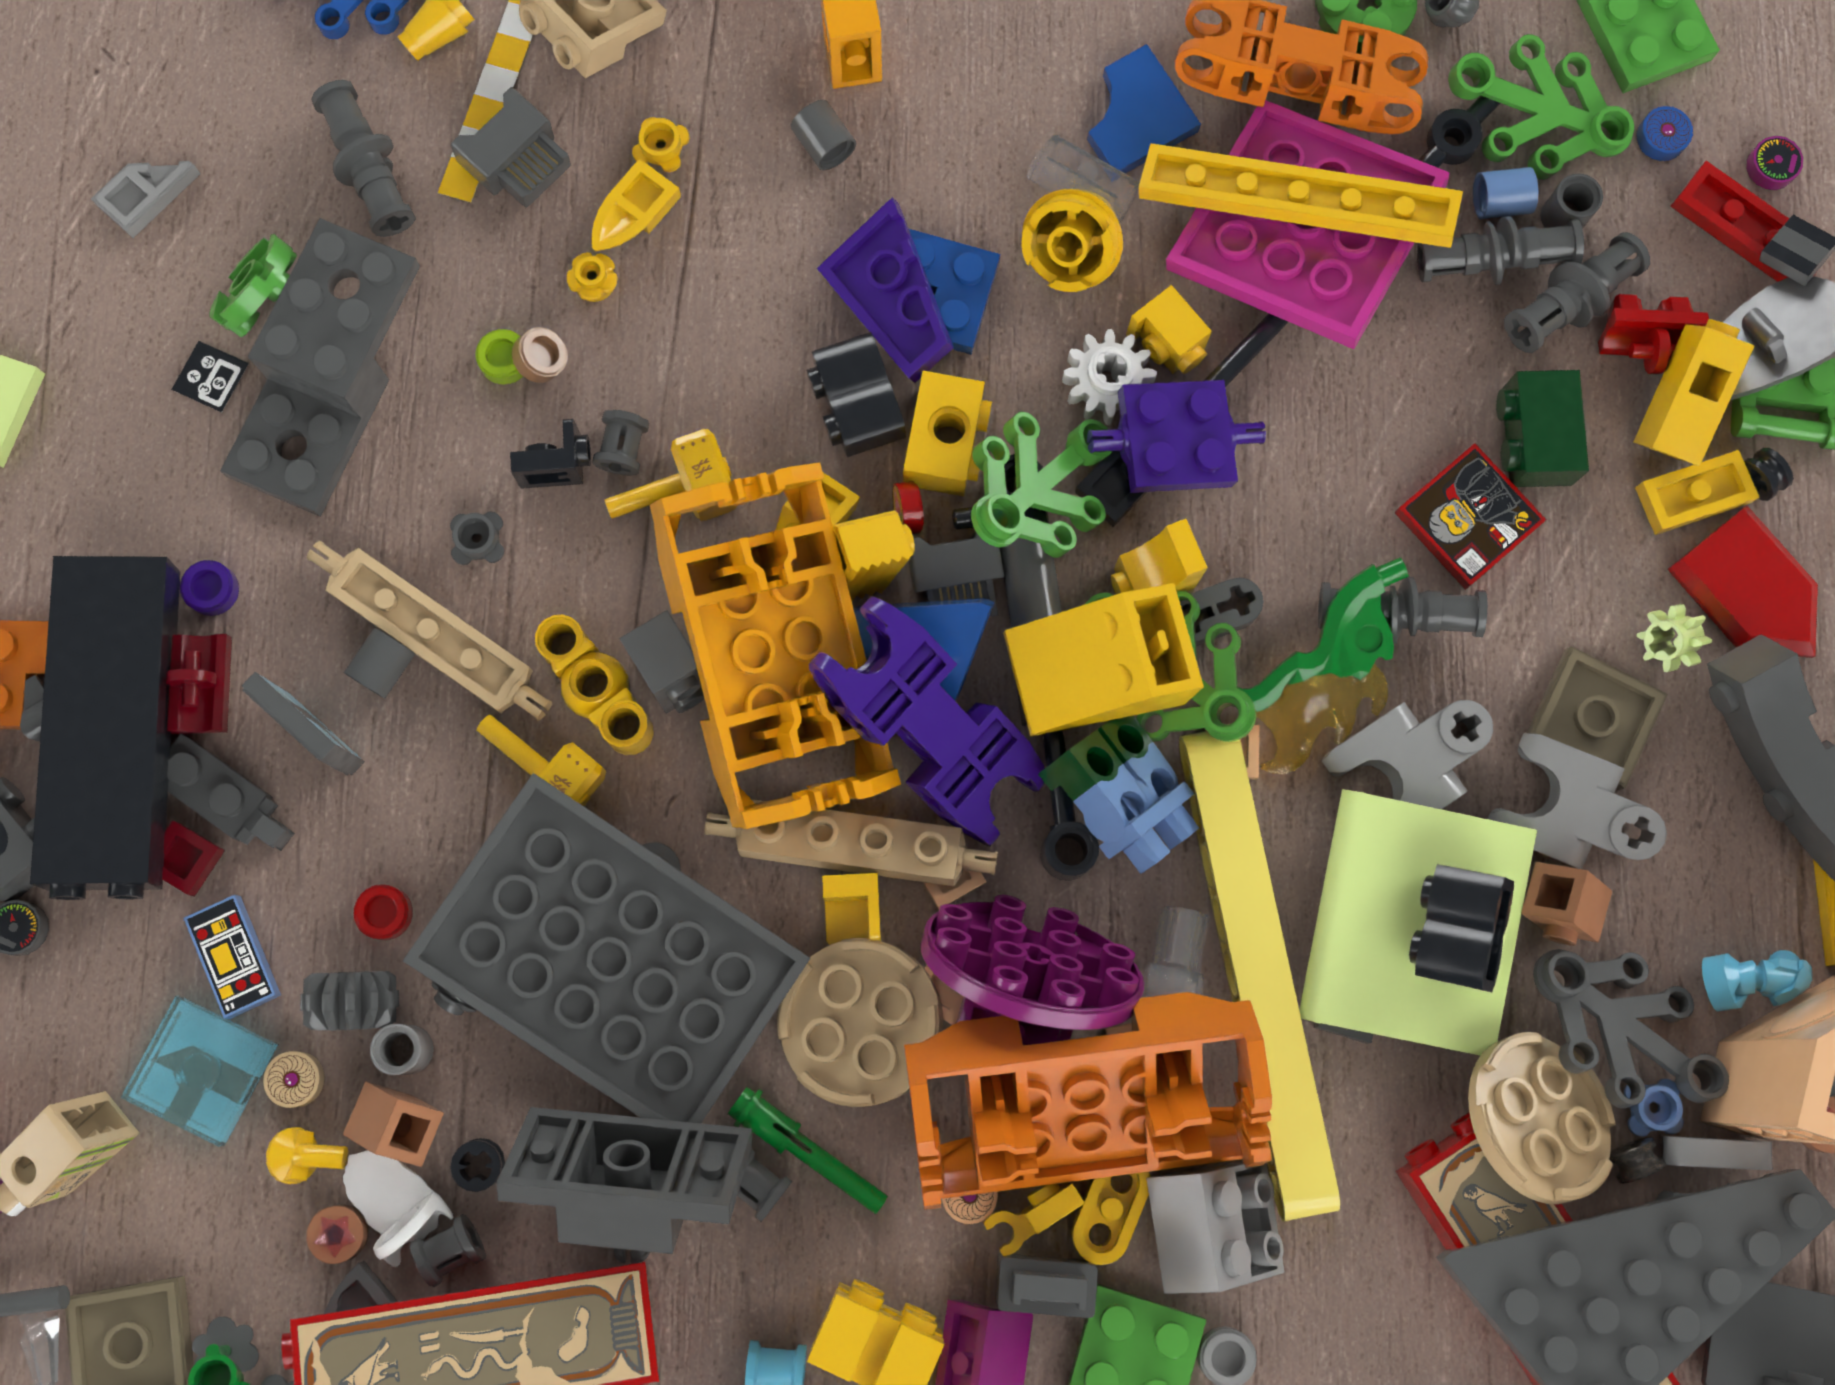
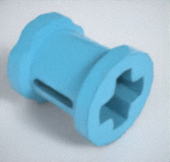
[745,1340,807,1385]

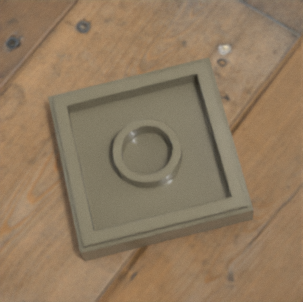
[1526,646,1668,790]
[65,1275,194,1385]

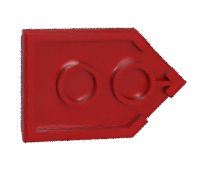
[1667,505,1818,658]

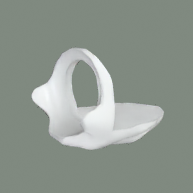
[343,1150,453,1267]

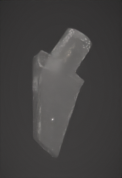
[17,1312,59,1385]

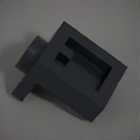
[510,419,591,489]

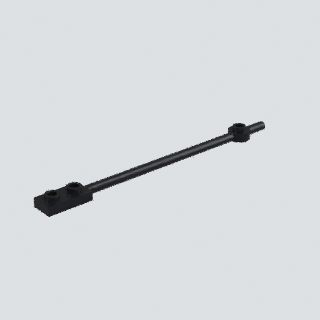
[1075,78,1504,527]

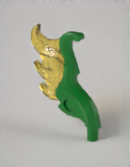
[1237,557,1409,775]

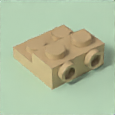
[519,0,667,78]

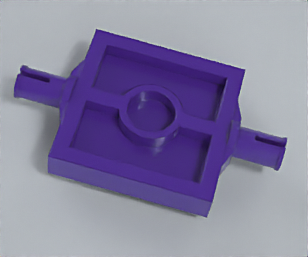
[1087,380,1266,493]

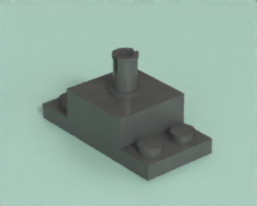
[496,1107,752,1264]

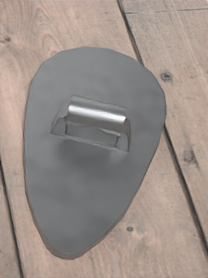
[1723,276,1835,400]

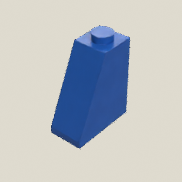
[853,598,995,702]

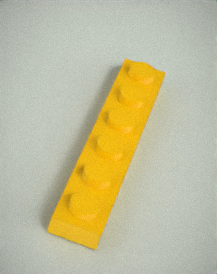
[1139,143,1463,248]

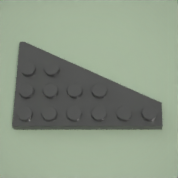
[1436,1169,1835,1385]

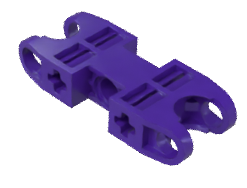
[809,596,1045,847]

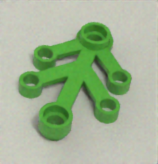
[1448,34,1634,180]
[971,412,1112,558]
[1086,591,1256,742]

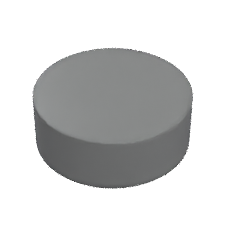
[1197,1326,1257,1385]

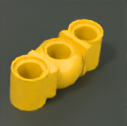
[535,614,654,755]

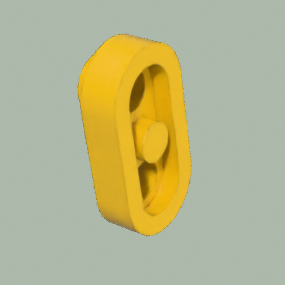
[1071,1172,1150,1265]

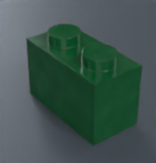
[1496,370,1589,487]

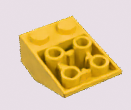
[1003,583,1204,737]

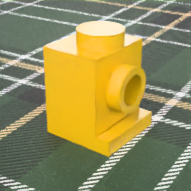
[1126,285,1212,374]

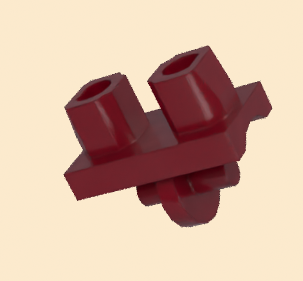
[166,634,232,733]

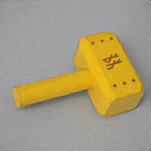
[604,429,737,521]
[476,714,606,806]

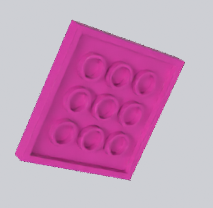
[1166,100,1450,349]

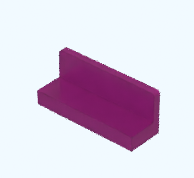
[935,1299,1033,1385]

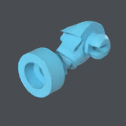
[1702,950,1813,1012]

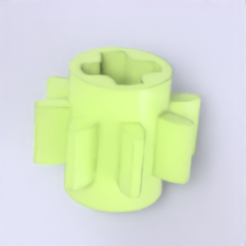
[1637,604,1712,672]

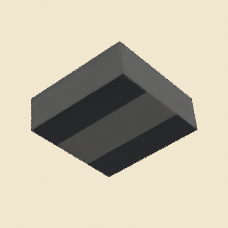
[1759,214,1835,286]

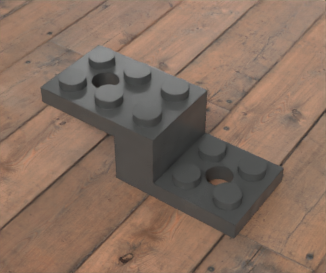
[220,218,420,517]

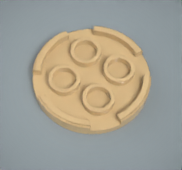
[777,938,943,1107]
[1468,1032,1616,1204]

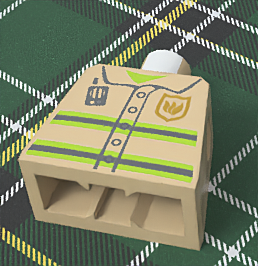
[0,1091,140,1216]

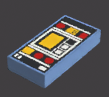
[183,895,281,1019]

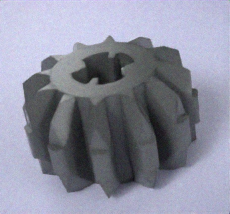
[300,971,399,1031]

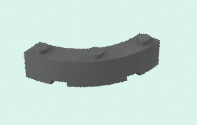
[1707,634,1835,881]

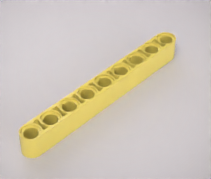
[1179,731,1340,1222]

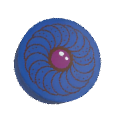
[1636,106,1693,161]

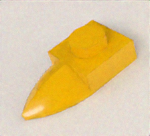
[592,158,681,251]

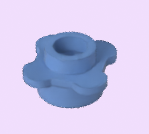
[1623,1079,1684,1137]

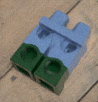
[1038,715,1199,874]

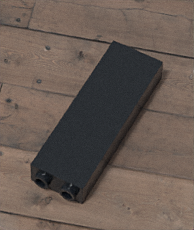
[30,556,181,900]

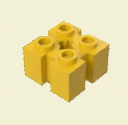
[807,1279,944,1385]

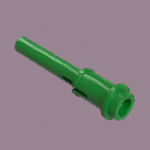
[727,1087,888,1214]

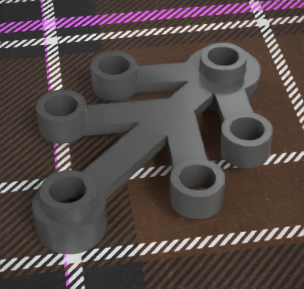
[1533,949,1729,1109]

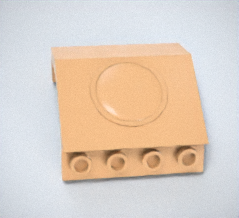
[1700,975,1835,1145]

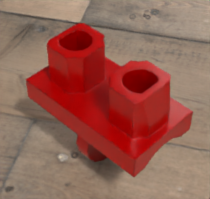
[1598,294,1709,375]

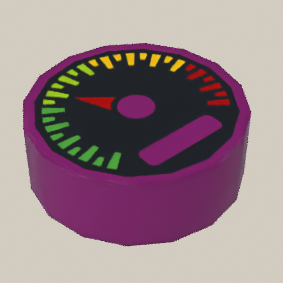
[1746,136,1804,190]

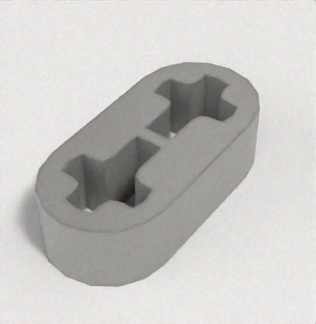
[1662,1136,1773,1170]

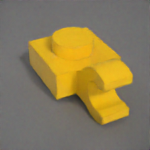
[983,1182,1085,1256]

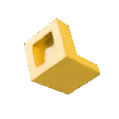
[822,873,881,945]

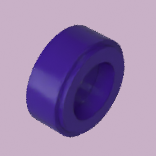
[180,560,239,616]

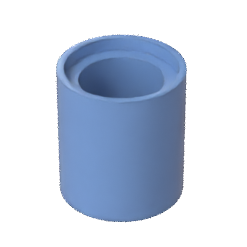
[1473,167,1539,219]

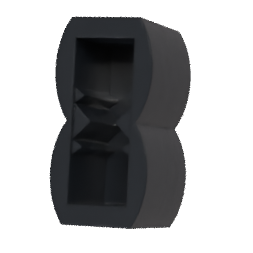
[806,332,906,457]
[1409,864,1514,993]

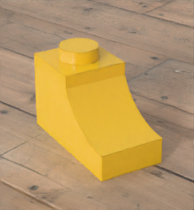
[1111,518,1208,594]

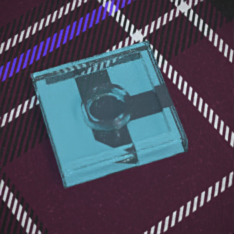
[121,996,279,1147]

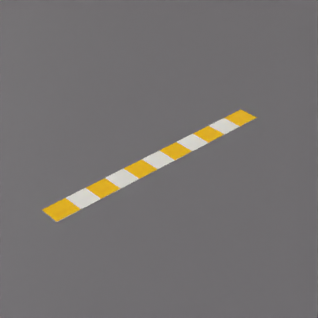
[438,0,533,203]

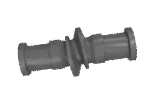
[311,80,416,237]
[1417,217,1584,285]
[1504,232,1650,353]
[1318,576,1488,644]

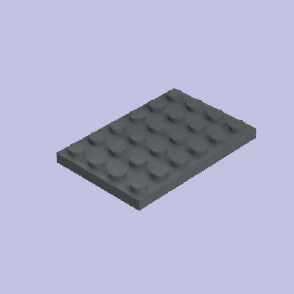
[403,773,810,1123]

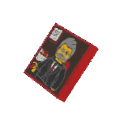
[1395,443,1547,590]

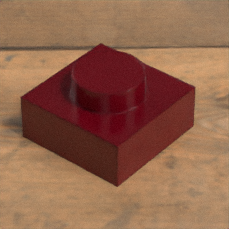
[162,820,225,897]

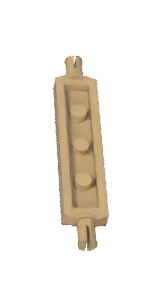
[307,541,552,721]
[705,799,998,887]

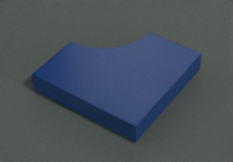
[1087,44,1201,180]

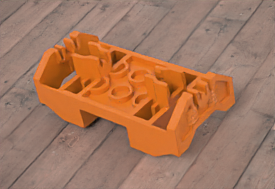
[904,992,1272,1210]

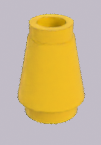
[397,0,475,61]

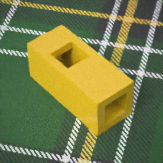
[1633,319,1755,466]

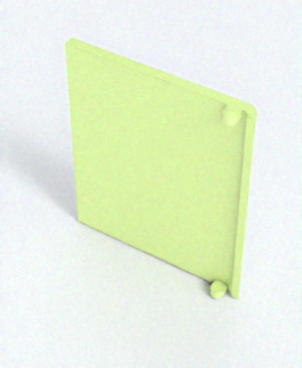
[1299,789,1537,1056]

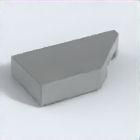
[91,161,201,238]

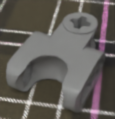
[1322,700,1493,809]
[1488,733,1667,869]

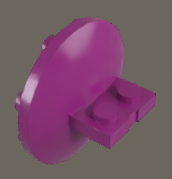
[921,895,1144,1046]

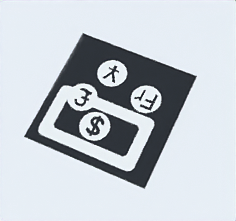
[171,341,249,413]

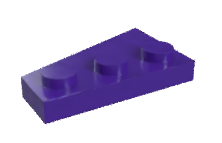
[817,197,954,383]

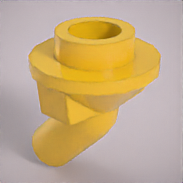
[266,1127,349,1184]

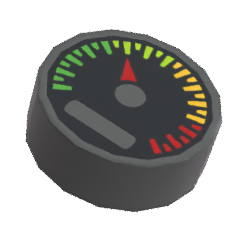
[0,900,49,956]

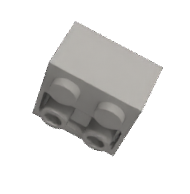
[1147,1162,1285,1294]

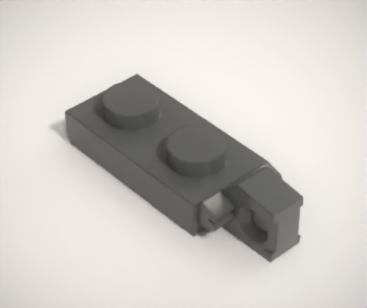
[167,733,295,851]

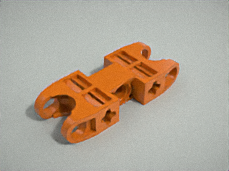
[1175,0,1429,134]

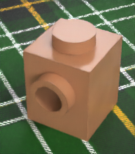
[1521,862,1612,946]
[343,1081,444,1167]

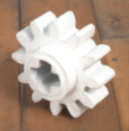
[1062,329,1157,425]

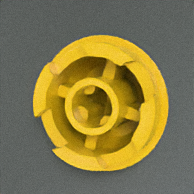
[1021,189,1123,292]

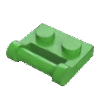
[1731,358,1835,450]

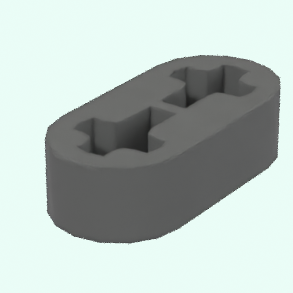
[1180,577,1264,646]

